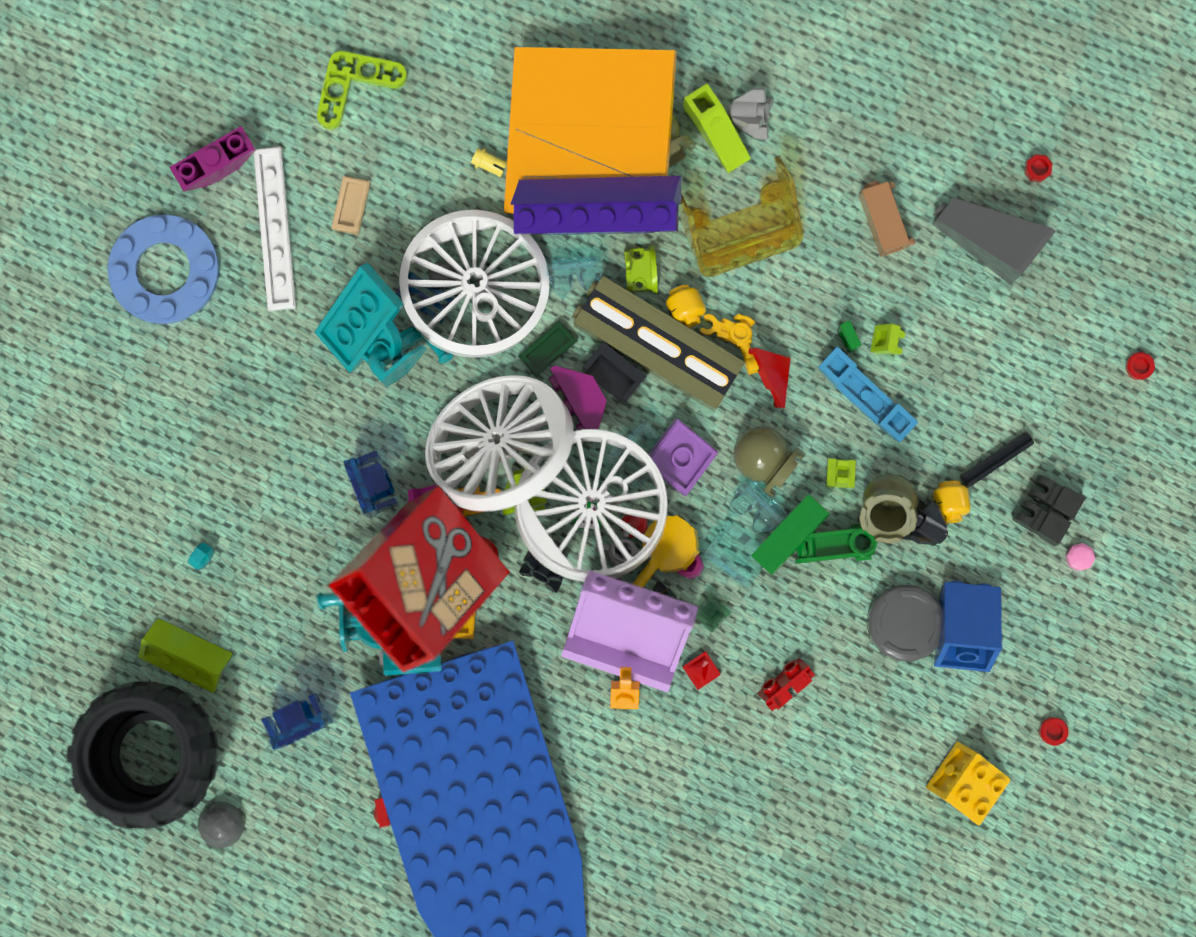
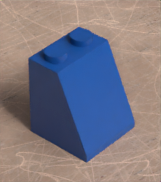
[934,581,1002,672]

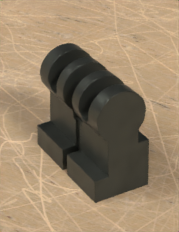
[1012,475,1086,547]

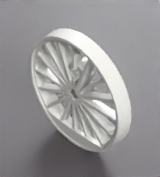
[399,210,549,357]
[425,375,574,511]
[515,429,667,581]

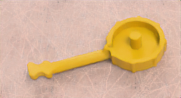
[632,515,700,588]

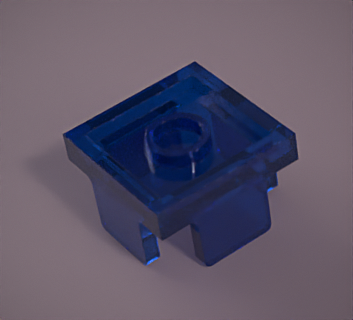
[343,451,399,518]
[261,693,333,751]

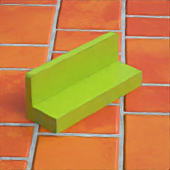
[138,619,232,693]

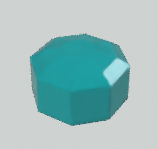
[188,542,214,570]

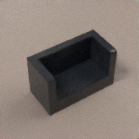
[582,342,647,405]

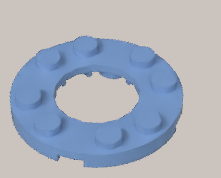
[108,215,219,324]

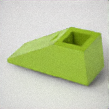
[683,83,751,174]

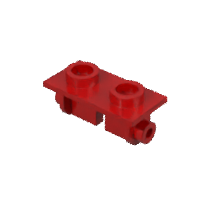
[757,658,815,712]

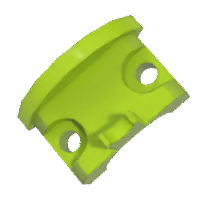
[624,245,658,293]

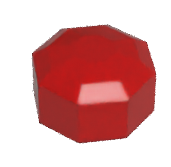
[1024,154,1053,183]
[621,514,647,538]

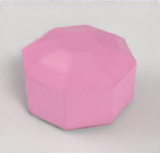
[1065,543,1095,571]

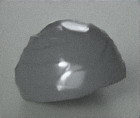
[197,802,245,848]

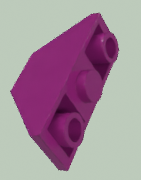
[169,126,256,192]
[549,366,607,443]

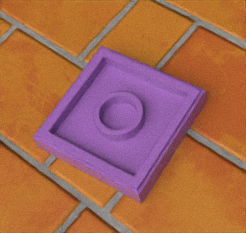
[648,418,719,496]

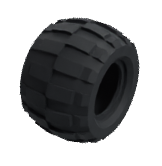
[66,681,219,830]

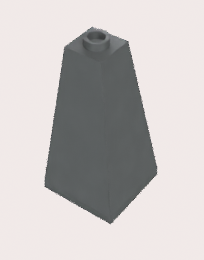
[932,198,1056,285]

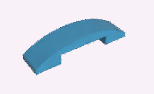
[818,347,918,443]

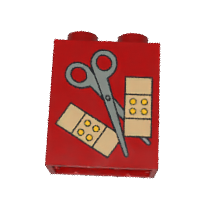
[328,486,510,672]

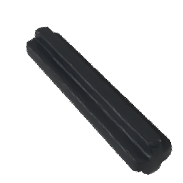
[960,432,1034,488]

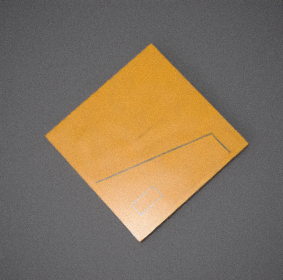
[504,47,677,214]

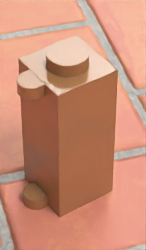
[859,181,916,257]

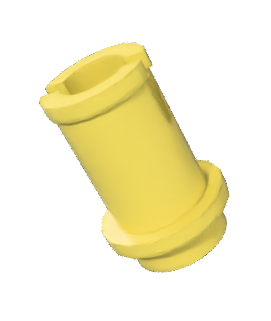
[471,148,507,178]

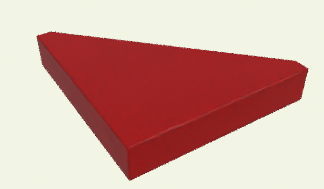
[748,348,791,408]

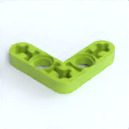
[317,51,407,130]

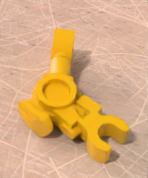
[700,314,759,375]

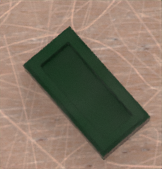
[518,320,578,377]

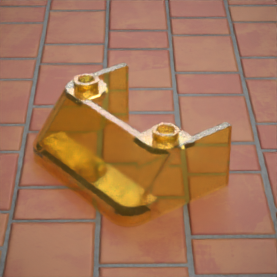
[679,156,804,277]

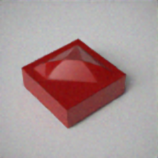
[682,651,721,690]
[373,797,391,828]

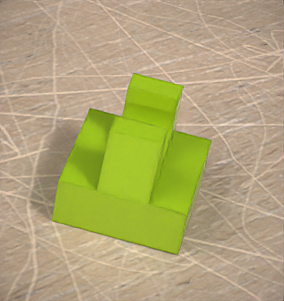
[870,324,906,355]
[826,458,856,489]

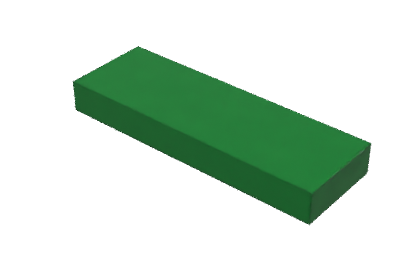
[751,494,830,576]

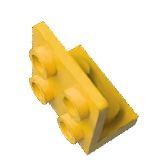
[925,741,1010,825]

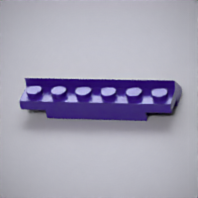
[510,176,682,235]

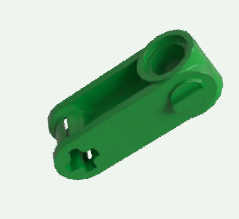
[795,524,877,564]

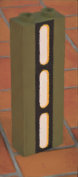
[572,276,745,412]

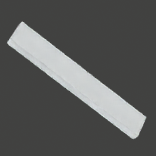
[254,147,296,311]

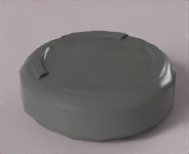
[867,585,942,662]

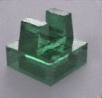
[696,593,731,633]

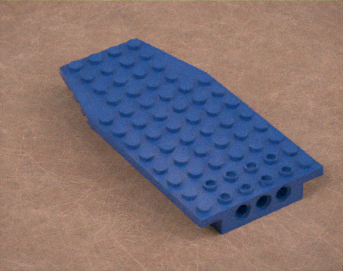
[350,640,586,937]

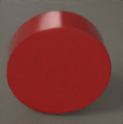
[1125,352,1155,380]
[1039,717,1069,746]

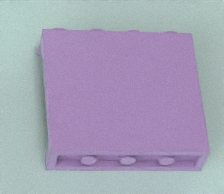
[561,570,698,692]

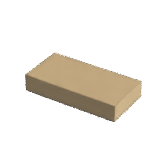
[331,176,371,235]

